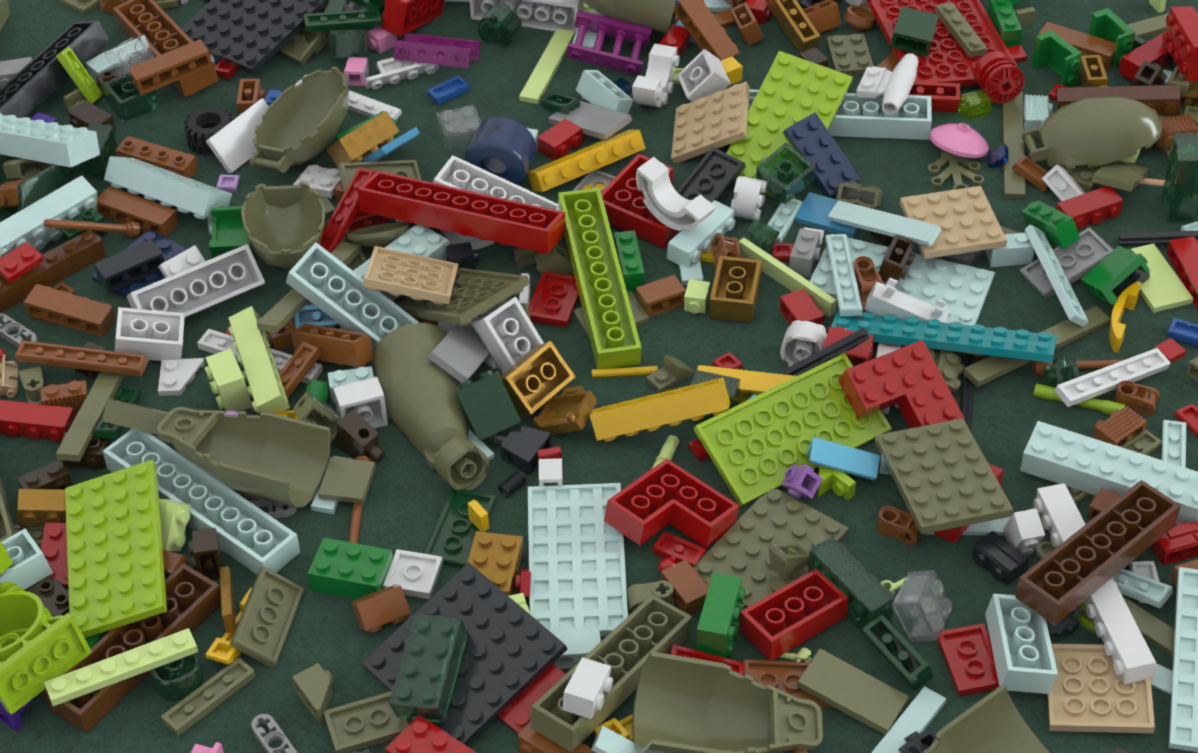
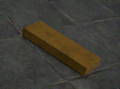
[220,566,236,633]

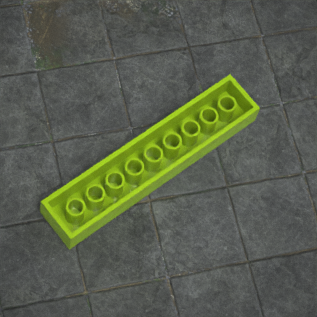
[558,188,641,369]

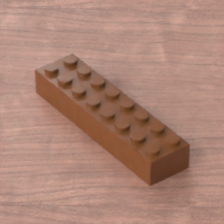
[113,0,219,97]

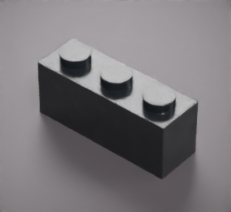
[94,239,165,294]

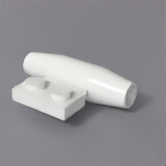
[856,54,918,115]

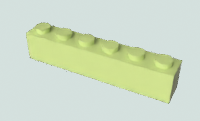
[229,306,290,414]

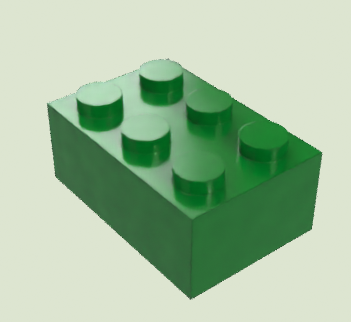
[308,537,393,599]
[697,573,745,658]

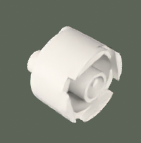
[731,176,767,222]
[780,320,827,367]

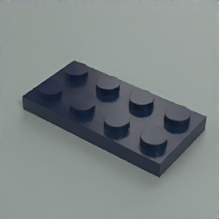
[783,112,861,198]

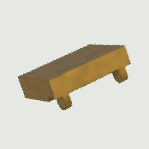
[533,386,597,435]

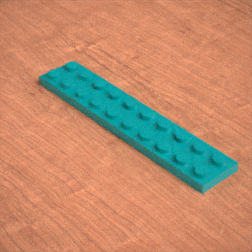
[831,310,1057,363]

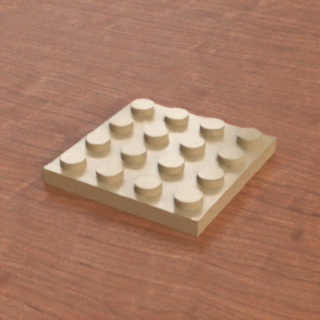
[671,82,750,163]
[900,186,1007,259]
[362,246,458,305]
[1048,644,1155,734]

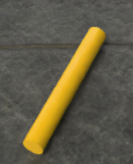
[591,366,658,378]

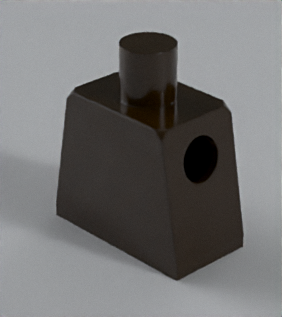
[336,410,385,463]

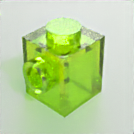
[958,89,991,120]

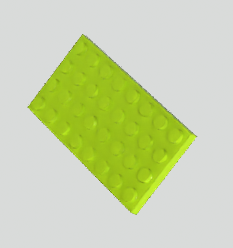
[726,51,853,200]
[694,353,892,508]
[65,459,167,638]

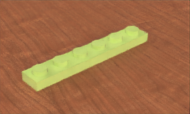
[44,628,198,706]

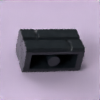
[972,531,1029,586]

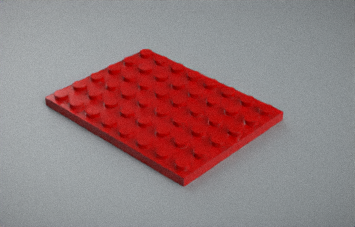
[866,0,1018,86]

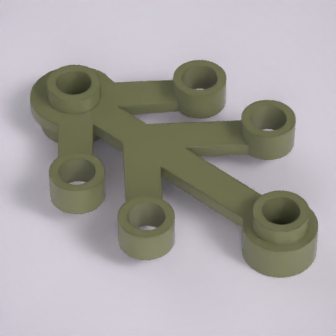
[928,150,984,190]

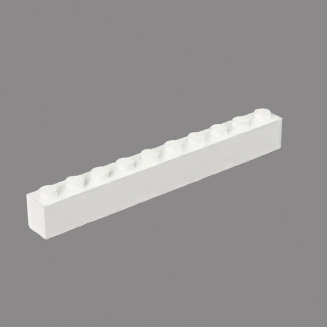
[1034,483,1156,685]

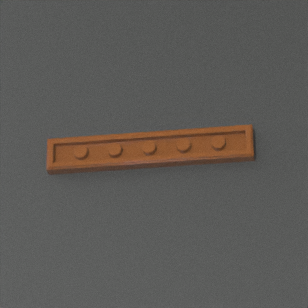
[15,340,149,376]

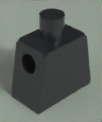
[494,425,551,475]

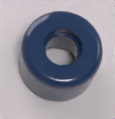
[465,117,537,186]

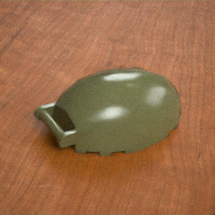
[250,67,349,173]
[1021,95,1163,169]
[241,182,326,270]

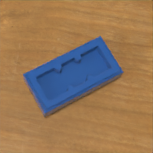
[427,76,470,105]
[1167,318,1198,346]

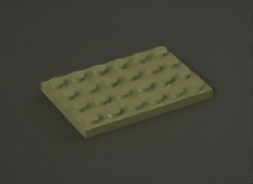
[396,268,530,326]
[875,419,1013,534]
[695,488,849,609]

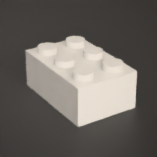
[472,297,544,374]

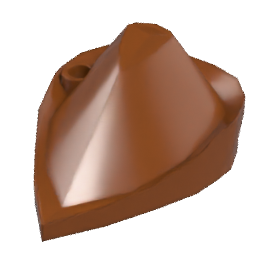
[844,5,876,31]

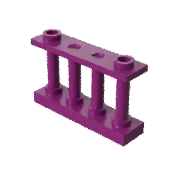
[566,10,652,75]
[394,33,481,68]

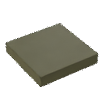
[318,457,376,504]

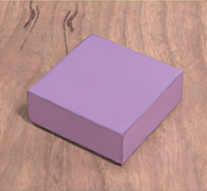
[216,175,240,192]

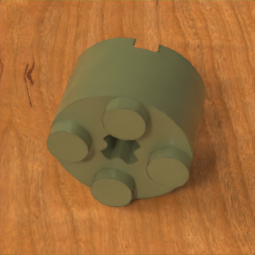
[433,436,489,490]

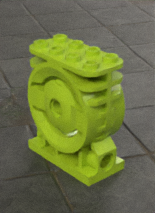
[0,581,92,715]

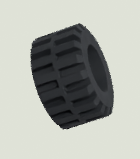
[184,106,234,156]

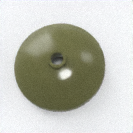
[347,222,409,248]

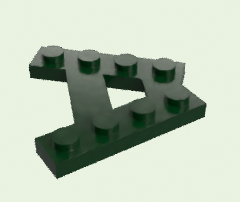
[304,0,385,32]

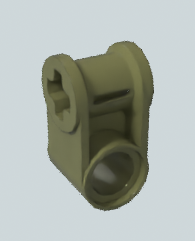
[18,365,45,404]
[627,580,674,613]

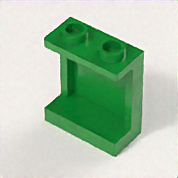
[1089,8,1136,68]
[1032,30,1082,87]
[209,205,254,259]
[1080,246,1150,305]

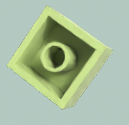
[204,348,252,412]

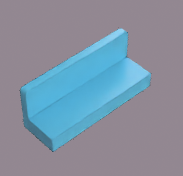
[806,437,880,480]

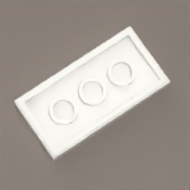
[206,98,269,173]

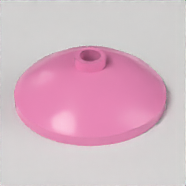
[929,123,989,158]

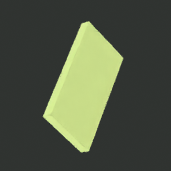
[1131,243,1193,313]

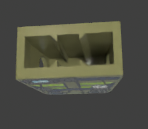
[293,392,342,441]

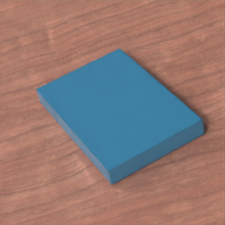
[359,127,420,162]
[794,192,858,238]

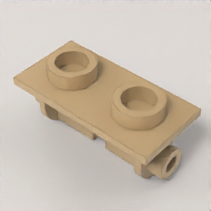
[0,355,18,398]

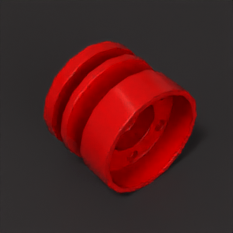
[973,51,1025,103]

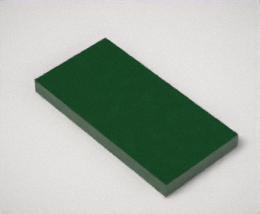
[424,487,497,568]

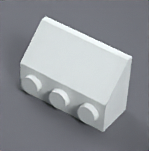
[114,307,185,361]

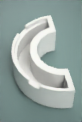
[632,44,679,108]
[636,157,716,231]

